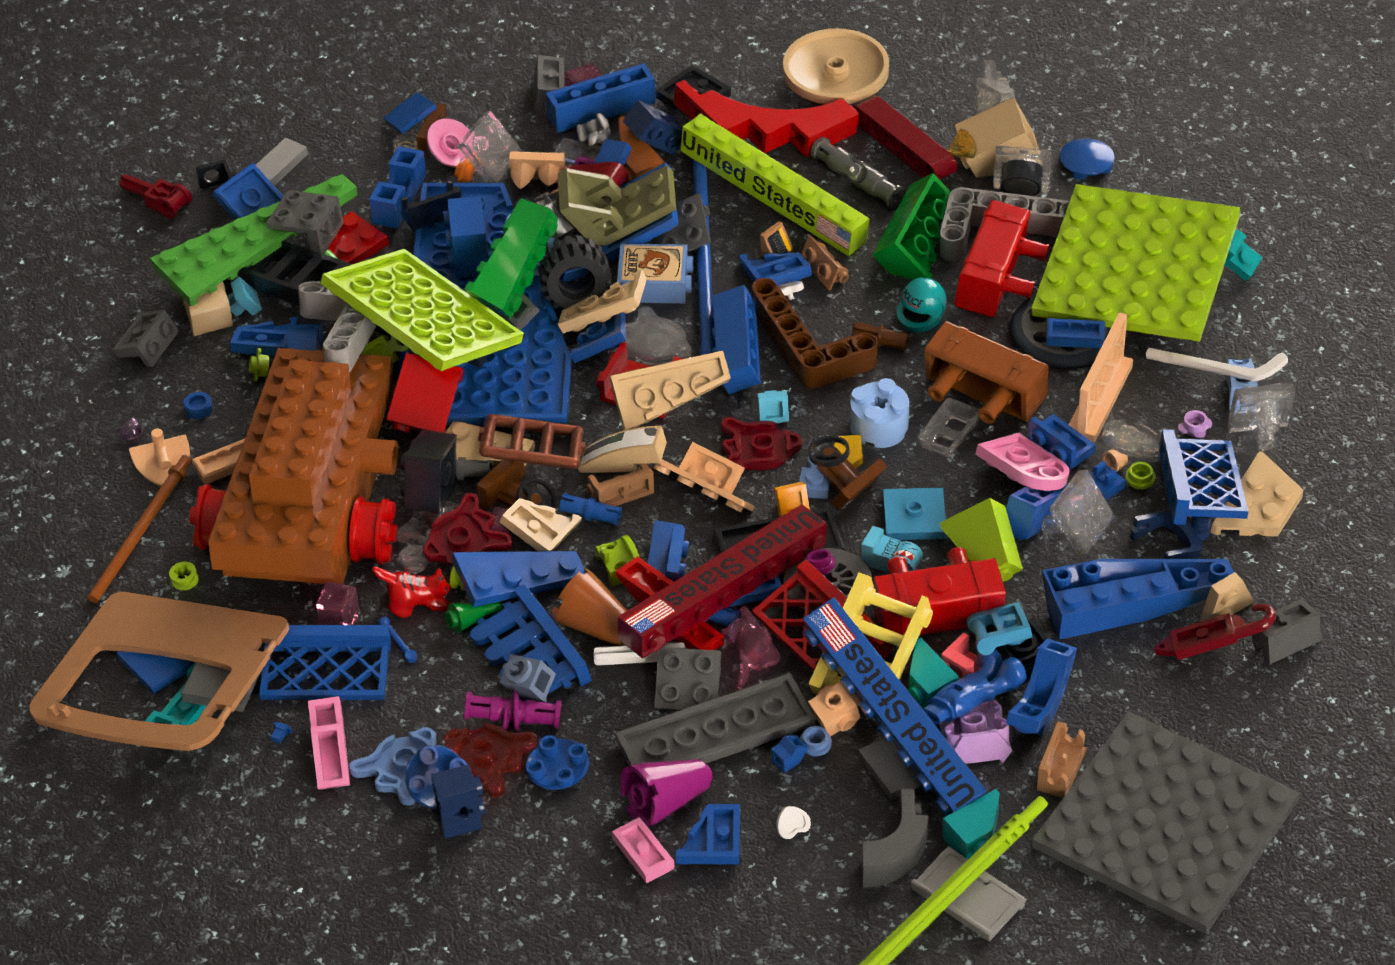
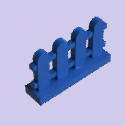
[470,584,592,702]

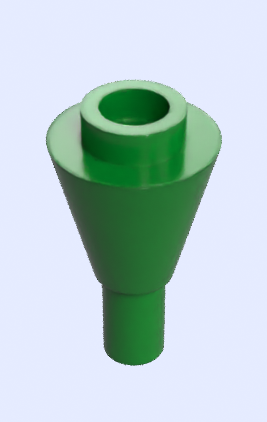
[445,602,502,633]

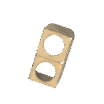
[183,281,233,336]

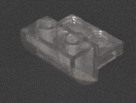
[974,60,1015,116]

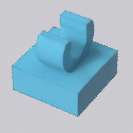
[227,277,262,316]
[757,390,789,423]

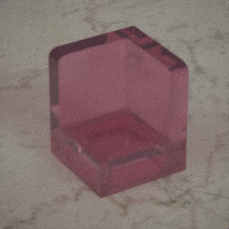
[316,581,359,625]

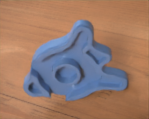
[350,727,437,805]

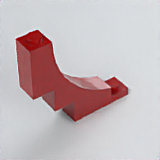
[674,80,859,157]

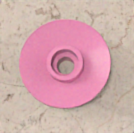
[427,119,477,168]

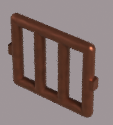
[478,414,585,469]

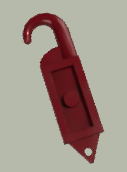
[1153,604,1276,660]

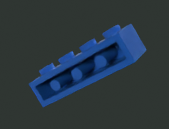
[546,63,656,133]
[711,285,761,394]

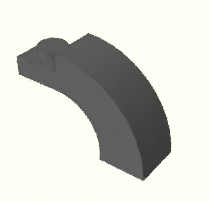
[863,789,928,887]

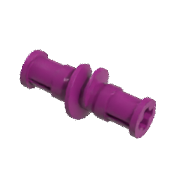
[464,690,561,731]

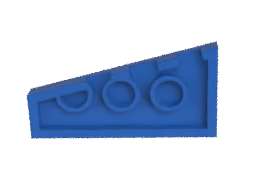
[451,551,585,608]

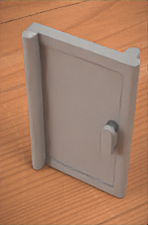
[911,846,1026,942]

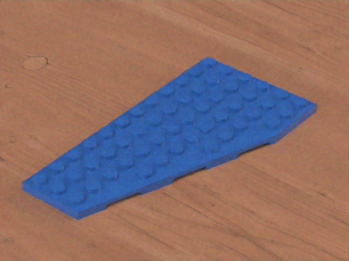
[397,183,572,425]

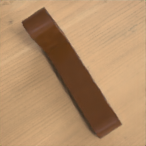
[752,278,878,388]

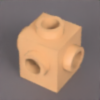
[808,682,861,737]

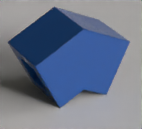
[771,735,809,773]

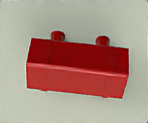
[954,200,1050,317]
[873,547,1006,635]

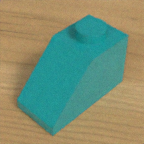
[908,638,959,708]
[942,789,1000,859]

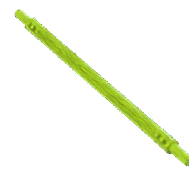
[859,796,1048,965]

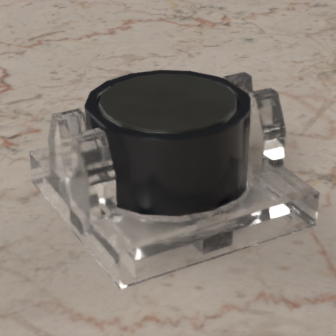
[993,146,1051,196]

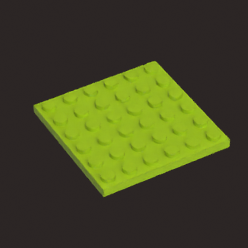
[1031,184,1240,342]

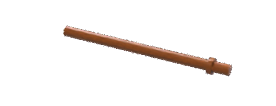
[87,455,192,604]

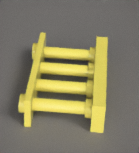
[809,572,933,695]

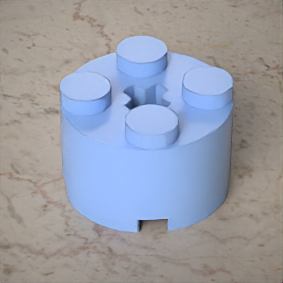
[850,378,909,448]

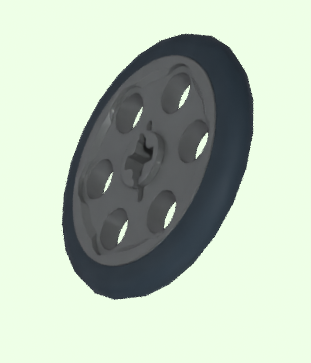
[1010,295,1111,368]

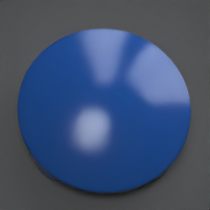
[1060,138,1114,180]
[526,735,589,790]
[405,745,467,809]

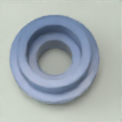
[800,726,832,756]

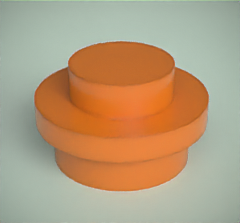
[454,158,476,183]

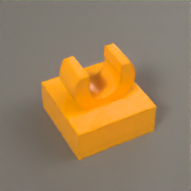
[774,481,810,517]

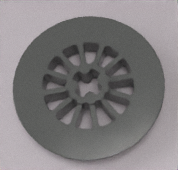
[783,548,872,612]

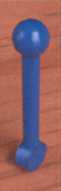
[378,616,417,663]

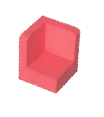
[941,633,978,680]

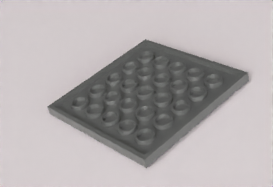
[1032,711,1300,934]

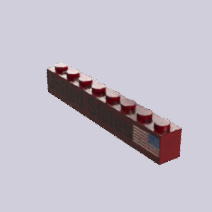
[618,504,827,659]

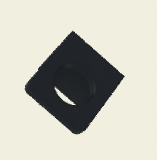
[196,159,237,189]

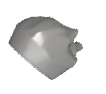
[577,113,611,146]

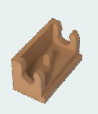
[587,463,654,506]
[1037,721,1087,798]

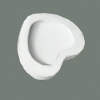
[779,281,804,300]
[776,806,811,839]

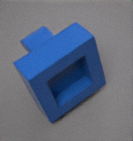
[1083,461,1126,502]

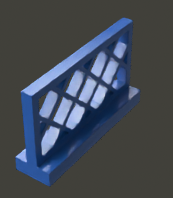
[1158,429,1249,525]
[259,625,391,700]

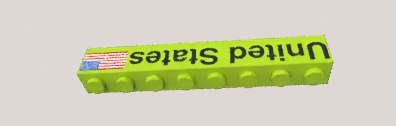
[681,114,870,256]

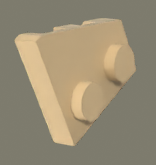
[499,498,582,551]

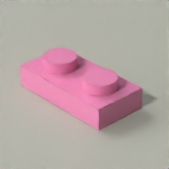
[612,817,674,883]

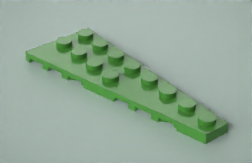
[150,174,358,306]

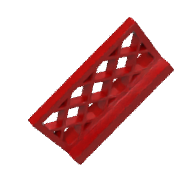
[752,559,892,672]

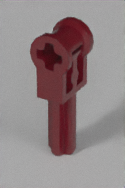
[119,174,192,219]

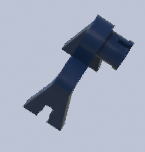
[1130,511,1212,559]

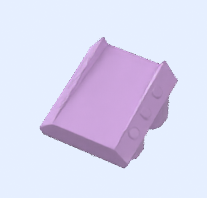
[940,699,1012,764]

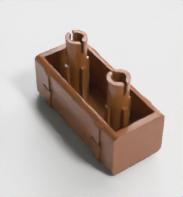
[925,321,1048,424]

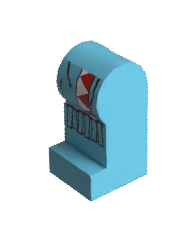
[861,526,923,573]

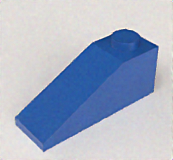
[1006,484,1072,540]

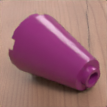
[620,759,713,827]

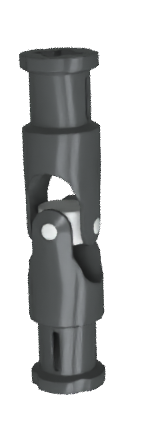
[811,136,905,208]

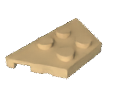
[1211,451,1303,537]

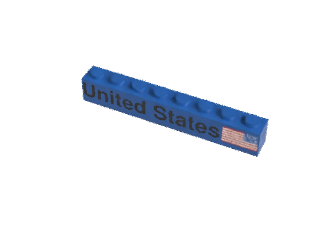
[803,597,987,817]

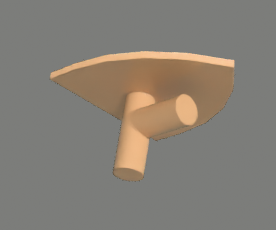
[129,429,191,486]

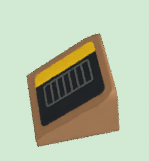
[760,221,793,257]

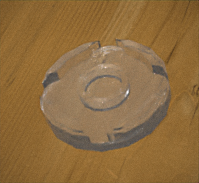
[1102,419,1161,458]

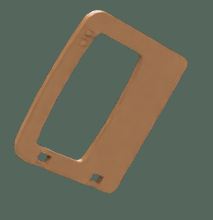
[30,592,289,751]

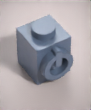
[499,654,556,702]

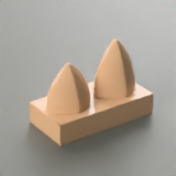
[509,151,565,189]

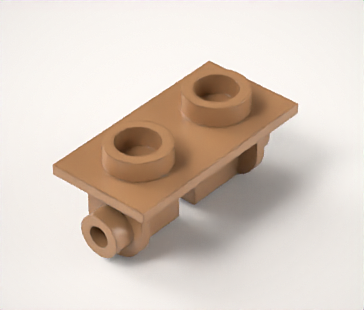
[801,235,849,291]

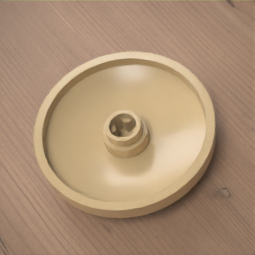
[783,29,889,104]

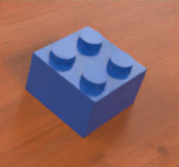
[443,196,488,278]

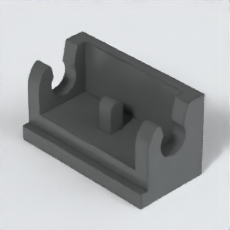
[534,55,564,112]
[1250,599,1321,665]

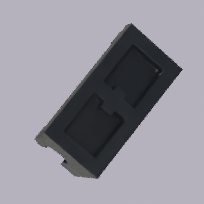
[401,180,461,231]

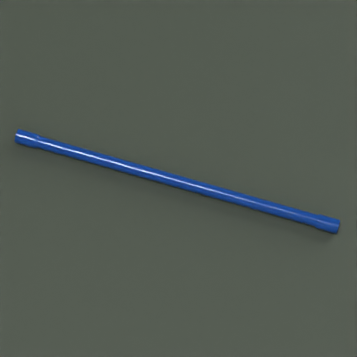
[693,159,716,356]

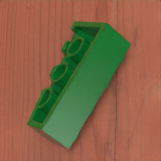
[872,173,951,280]
[464,198,558,319]

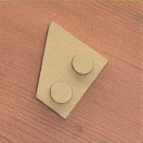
[1200,572,1254,621]

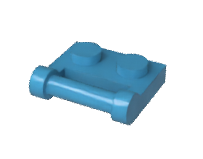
[967,602,1033,655]

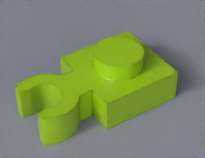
[361,335,410,363]

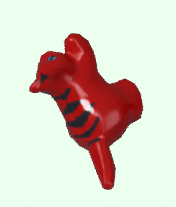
[372,566,451,618]

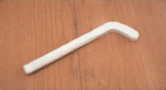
[1146,348,1288,381]

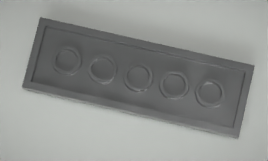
[615,673,816,766]

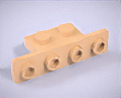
[653,442,755,512]

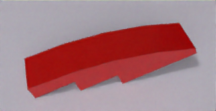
[616,556,724,650]

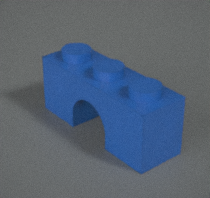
[369,146,426,228]

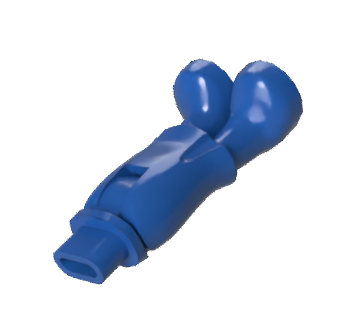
[923,649,1027,725]

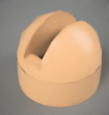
[1102,448,1128,472]

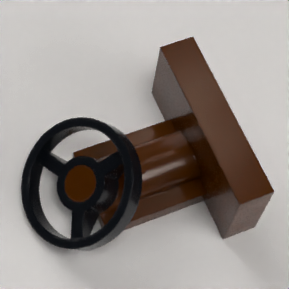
[808,436,888,511]
[477,460,556,510]

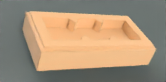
[192,439,245,485]

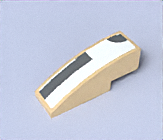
[578,426,667,473]

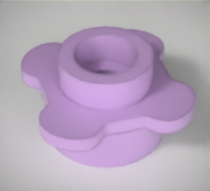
[1178,410,1212,439]

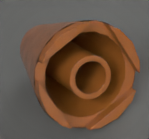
[551,568,627,646]

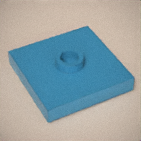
[883,488,946,540]

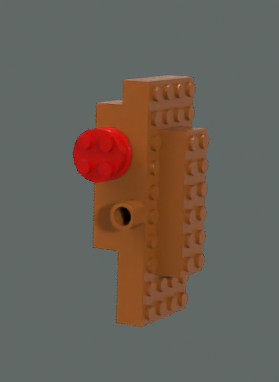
[189,348,398,585]

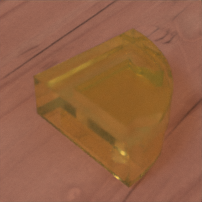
[948,128,977,159]

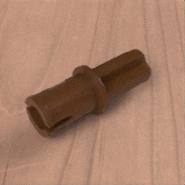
[852,322,910,351]

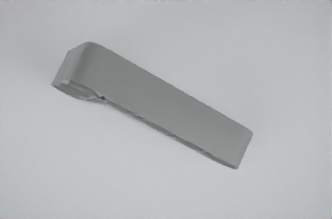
[940,188,1070,262]
[298,281,377,373]

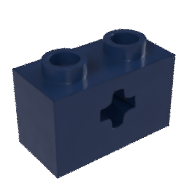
[623,100,683,155]
[431,764,485,839]

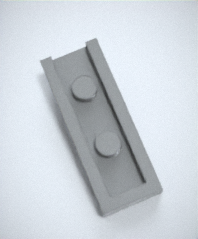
[256,137,308,186]

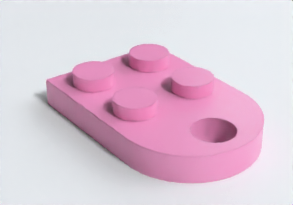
[976,433,1069,491]

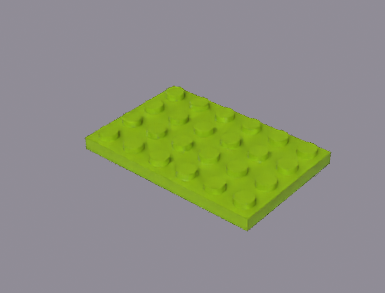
[320,249,524,371]

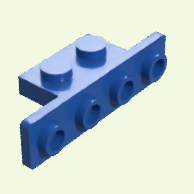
[648,520,689,582]

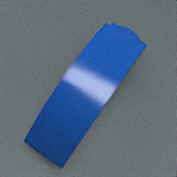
[1006,638,1077,736]

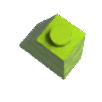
[939,498,1023,582]

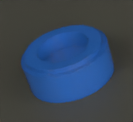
[183,392,213,420]

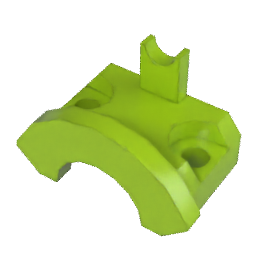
[595,535,639,587]

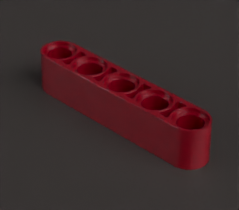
[854,96,957,180]

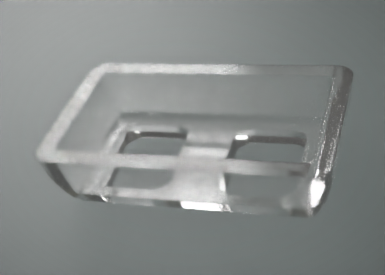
[918,398,980,458]

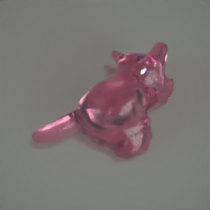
[722,606,780,689]

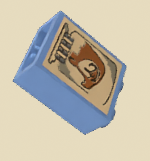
[617,244,693,304]

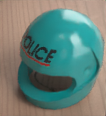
[897,277,947,333]

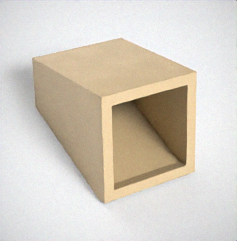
[954,98,1045,177]

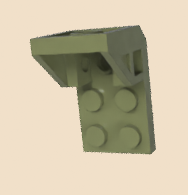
[558,165,676,246]

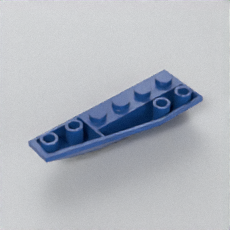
[1042,559,1234,639]

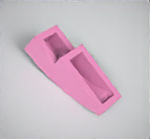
[308,696,350,790]

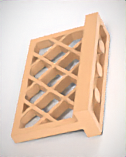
[1069,313,1133,443]

